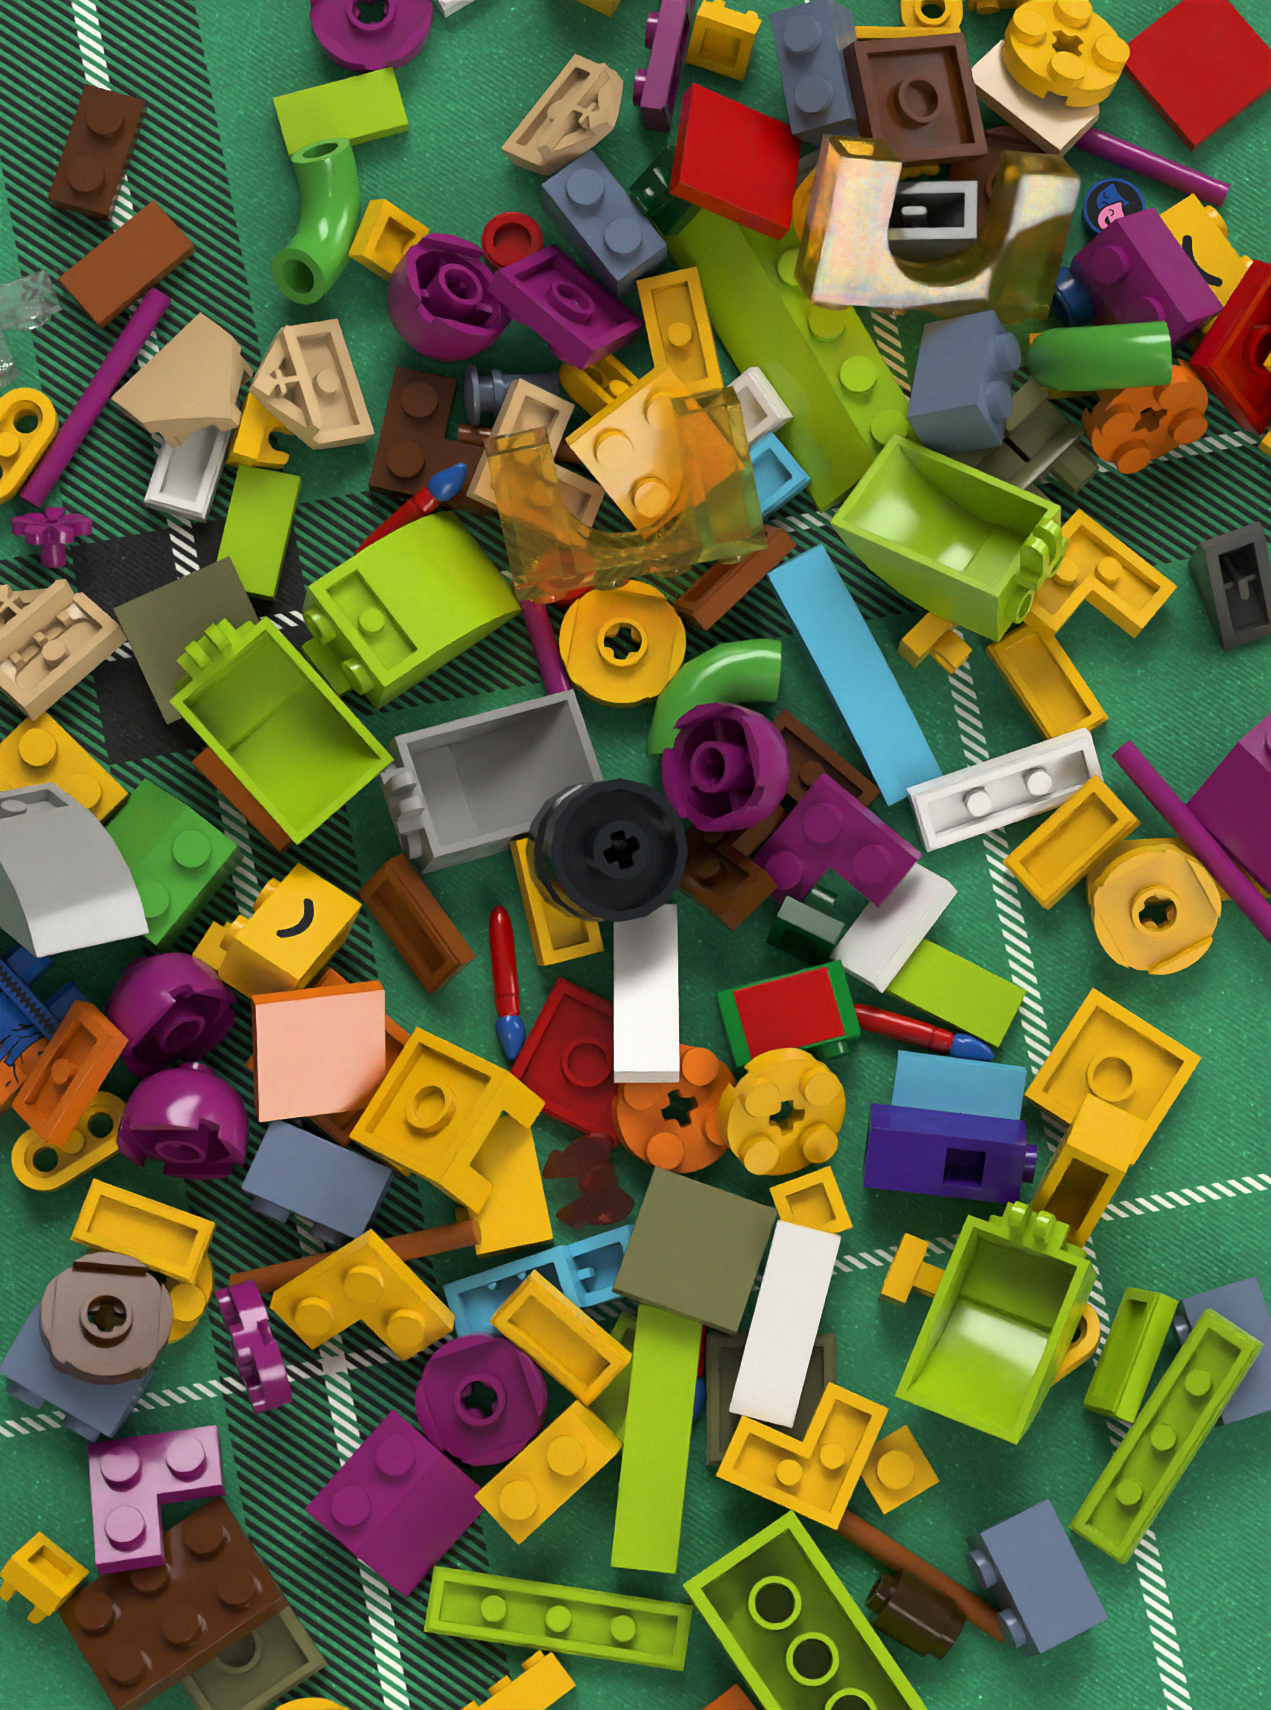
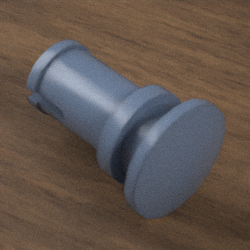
[463,364,560,427]

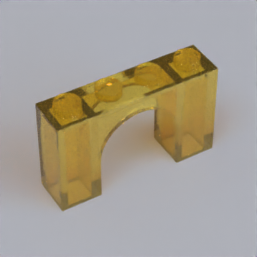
[793,134,1081,324]
[483,386,768,604]

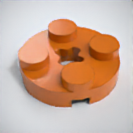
[1082,358,1208,474]
[611,1044,737,1173]

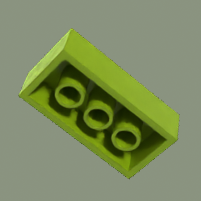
[682,1510,928,1710]

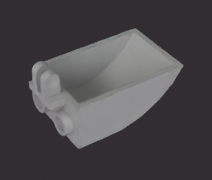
[378,689,604,875]
[0,782,149,958]

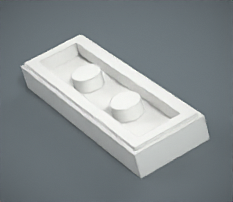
[906,727,1104,852]
[613,904,679,1083]
[729,1220,841,1428]

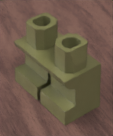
[949,377,1099,502]

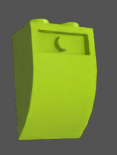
[829,434,1068,643]
[300,510,521,710]
[169,616,394,846]
[894,1201,1097,1445]

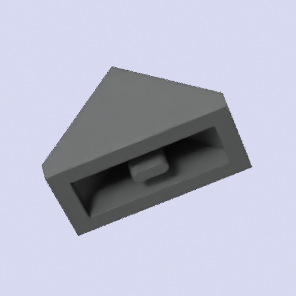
[850,181,978,271]
[1187,521,1271,651]

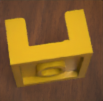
[349,1027,546,1214]

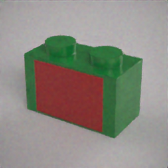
[715,959,862,1074]

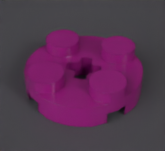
[310,0,434,74]
[214,1279,292,1415]
[415,1332,548,1466]

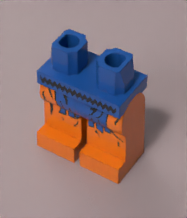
[0,943,92,1117]

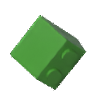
[104,778,244,954]

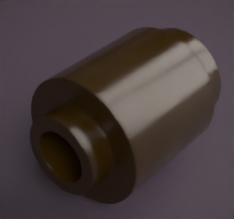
[864,1568,966,1660]

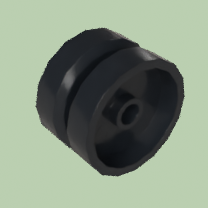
[525,778,688,922]

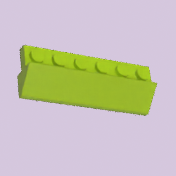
[649,208,924,514]

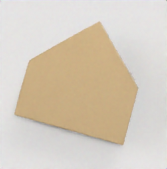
[971,38,1099,162]
[501,54,623,176]
[111,312,253,448]
[248,318,375,450]
[0,579,127,722]

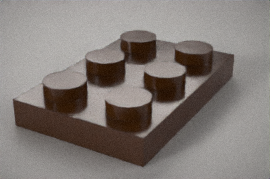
[57,1496,290,1710]

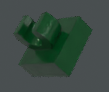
[629,146,702,236]
[766,884,845,966]

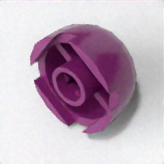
[387,233,512,362]
[661,702,791,832]
[105,953,237,1079]
[116,1062,249,1180]

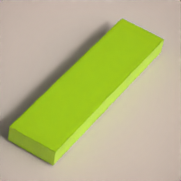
[610,1304,703,1574]
[1068,1308,1265,1564]
[424,1566,693,1671]

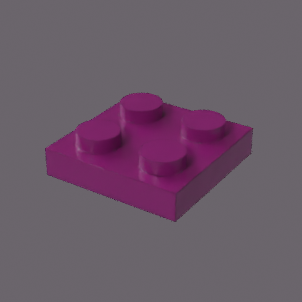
[486,244,645,370]

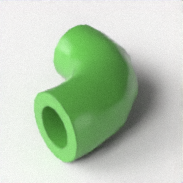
[271,138,362,305]
[1027,321,1172,391]
[646,638,782,761]

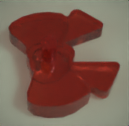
[542,1132,635,1230]

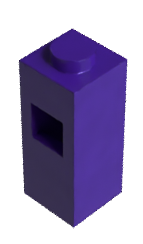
[863,1103,1037,1204]

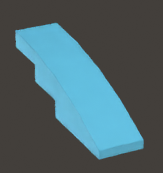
[766,544,943,806]
[442,1224,635,1337]

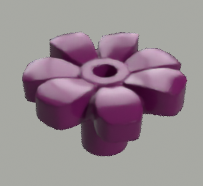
[11,507,92,568]

